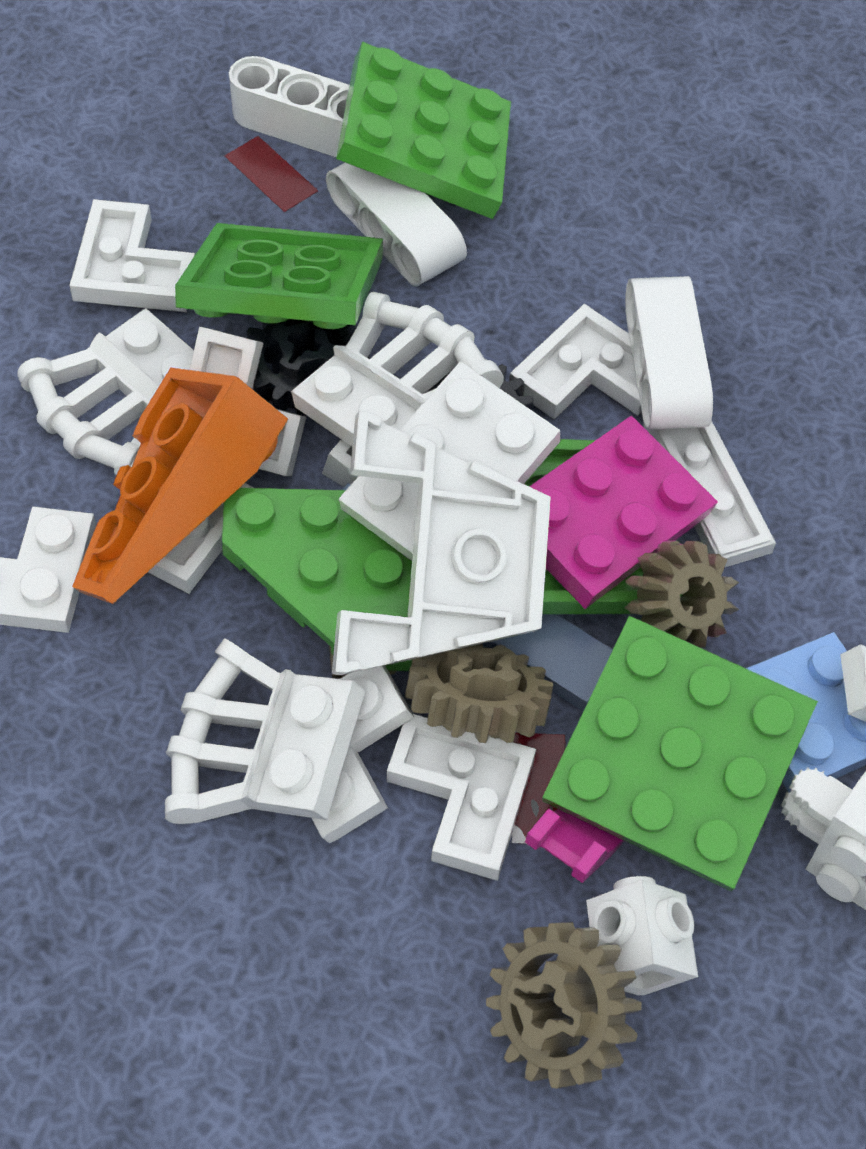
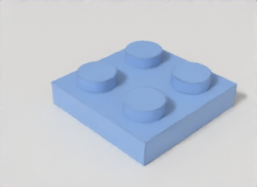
[746,632,866,793]

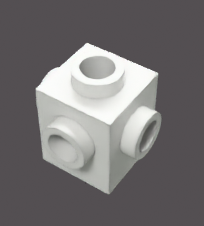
[586,876,698,995]

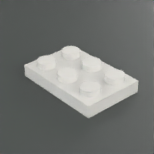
[339,361,560,561]

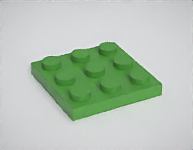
[336,42,511,219]
[175,223,383,329]
[542,616,818,892]

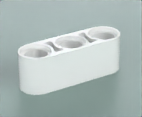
[229,56,349,157]
[326,163,467,287]
[625,276,713,430]

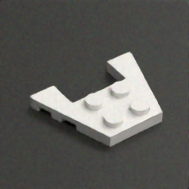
[332,410,551,675]

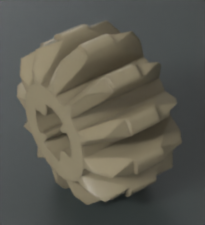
[624,541,739,648]

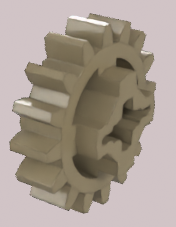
[405,644,553,743]
[486,922,642,1089]

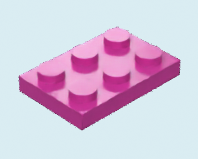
[529,415,718,609]

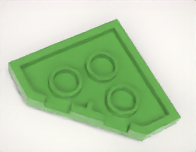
[222,488,412,671]

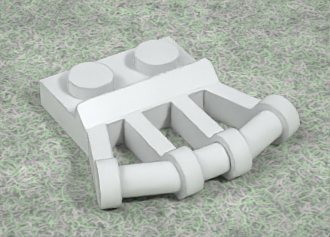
[291,292,504,446]
[18,308,194,475]
[165,638,365,824]

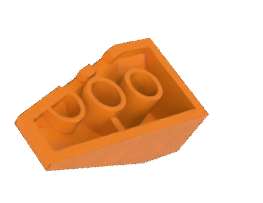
[72,367,288,604]

